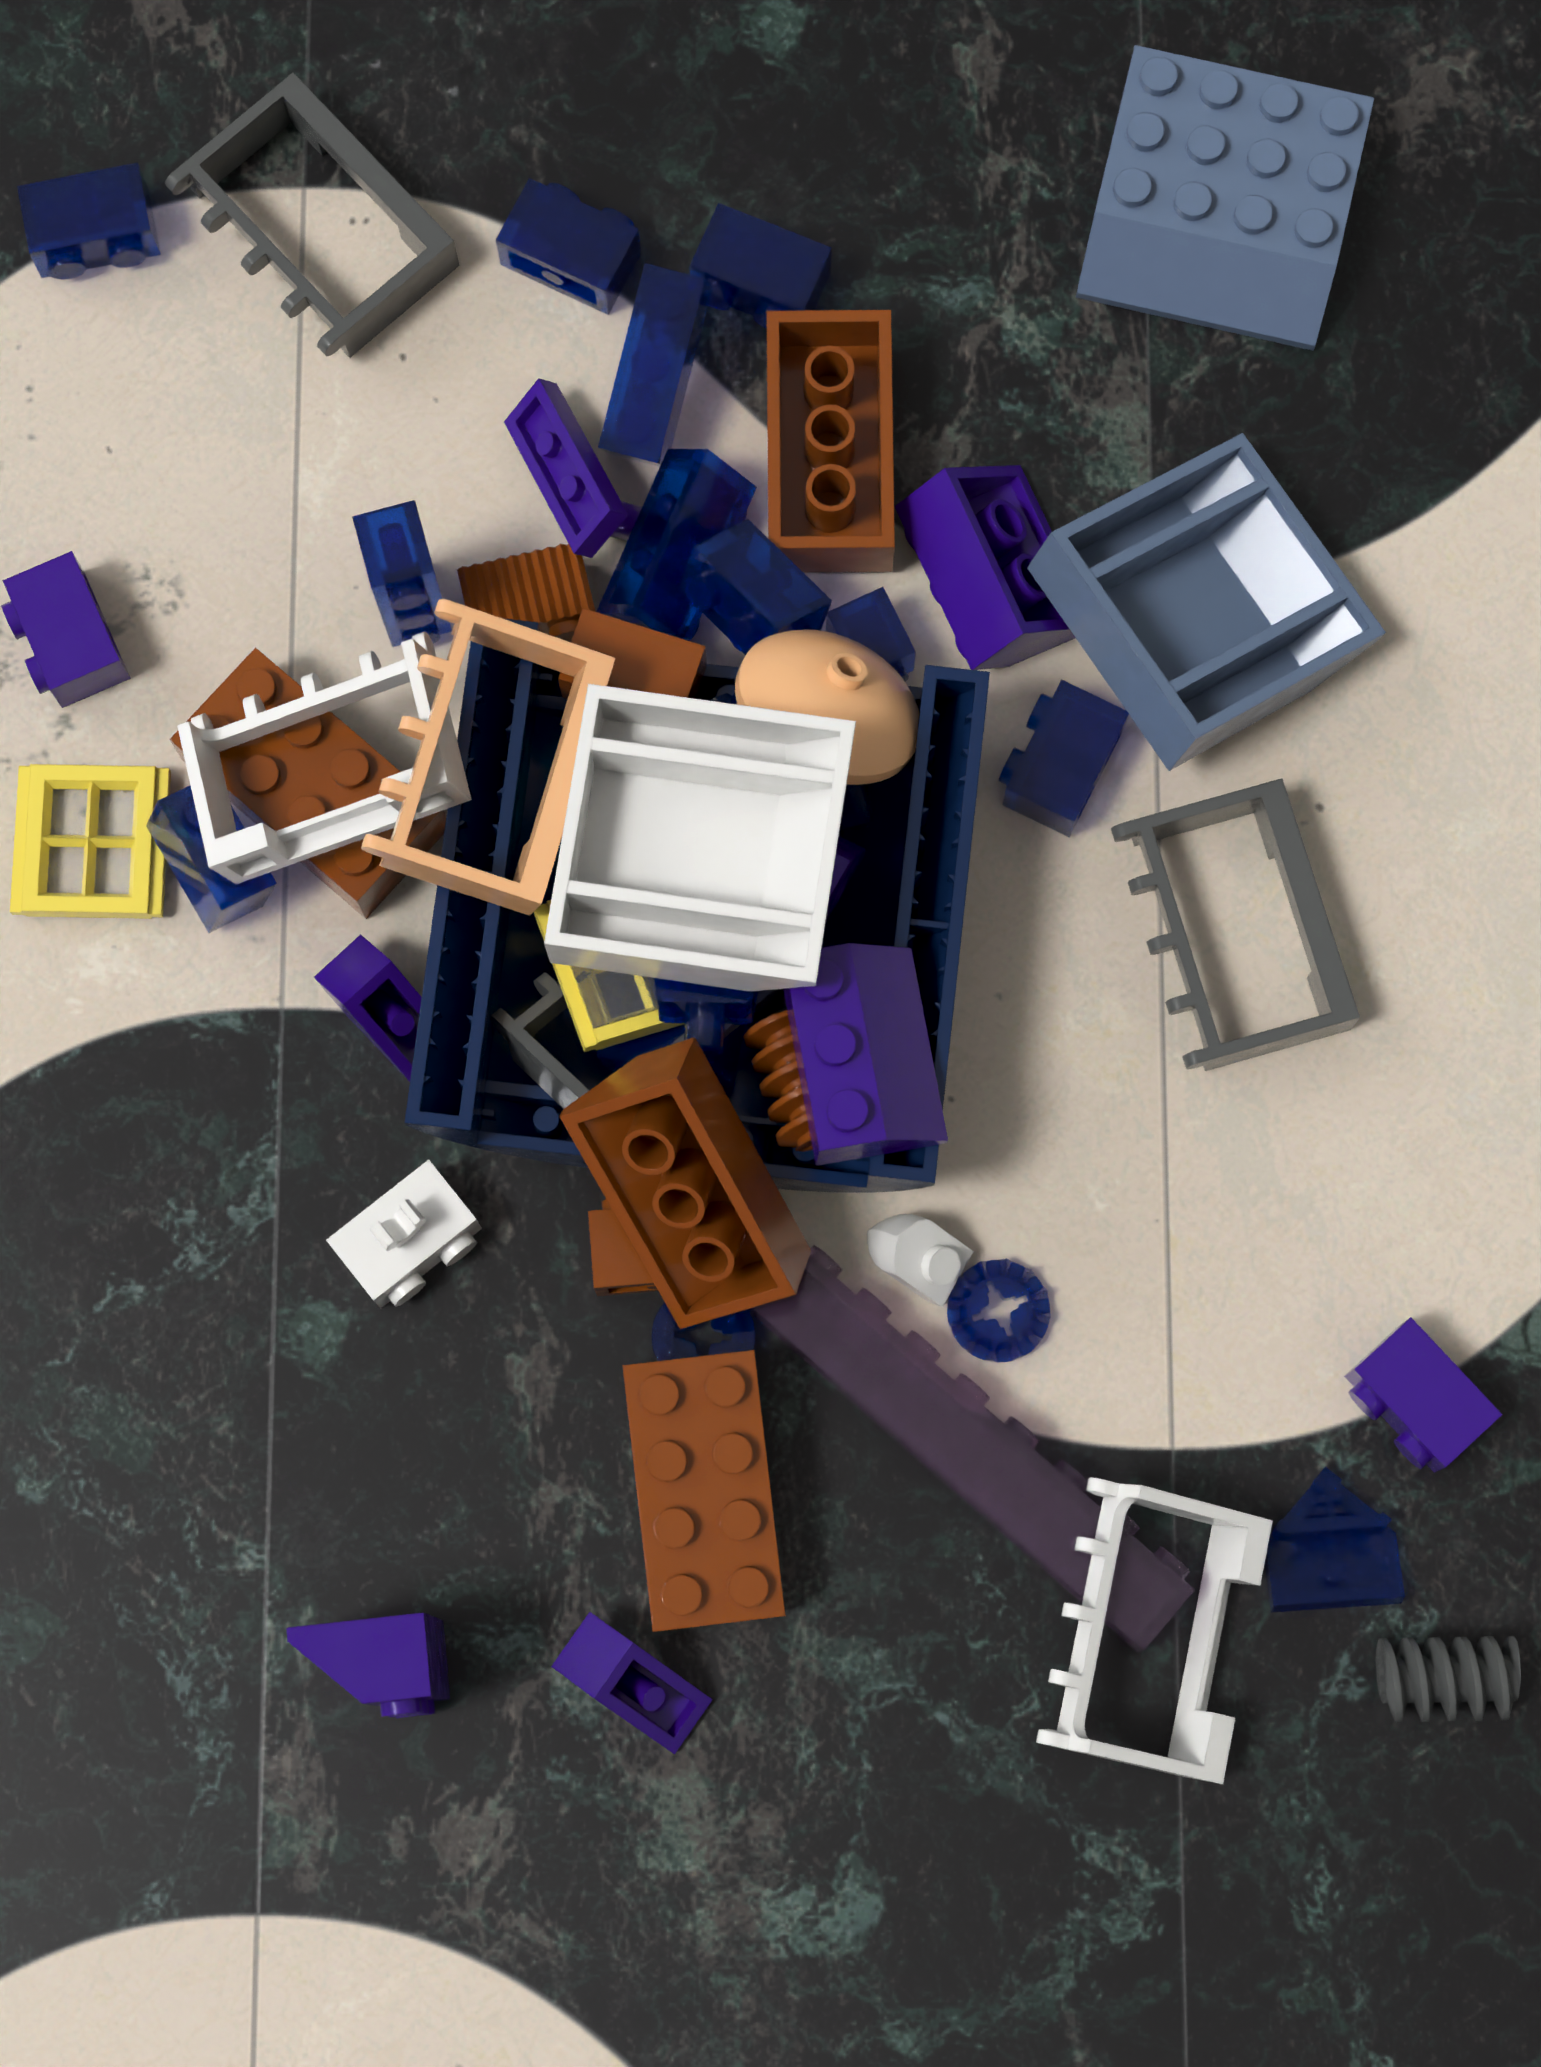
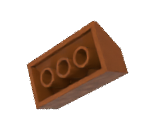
[560,1037,811,1329]

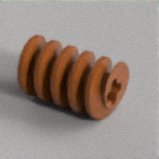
[744,1010,813,1152]

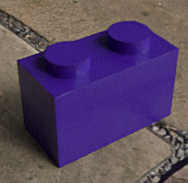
[1,551,131,708]
[1344,1317,1502,1473]

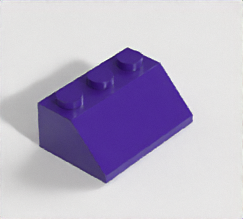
[894,465,1075,670]
[783,943,948,1166]
[286,1613,450,1718]

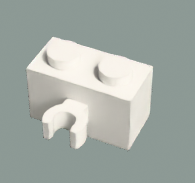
[326,1160,482,1308]

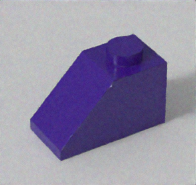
[314,934,422,1082]
[551,1612,713,1754]

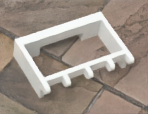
[177,631,472,884]
[1036,1477,1273,1784]

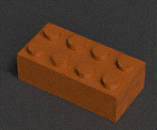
[767,310,895,573]
[170,647,446,919]
[622,1350,785,1632]

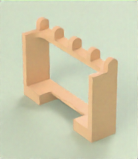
[361,599,615,916]

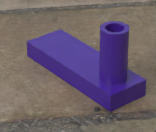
[504,378,665,558]

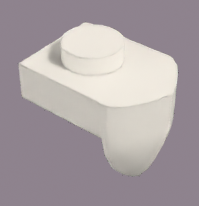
[867,1214,974,1307]

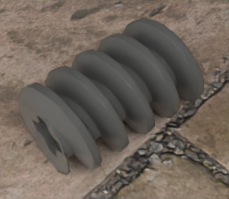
[1375,1636,1521,1722]

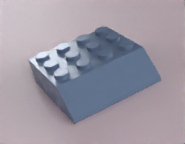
[1076,45,1374,351]
[1027,433,1386,771]

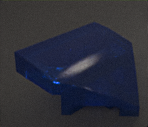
[1265,1467,1405,1613]

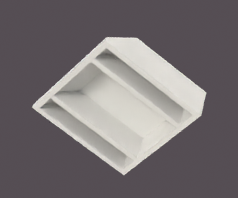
[544,684,856,992]

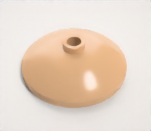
[735,630,920,785]

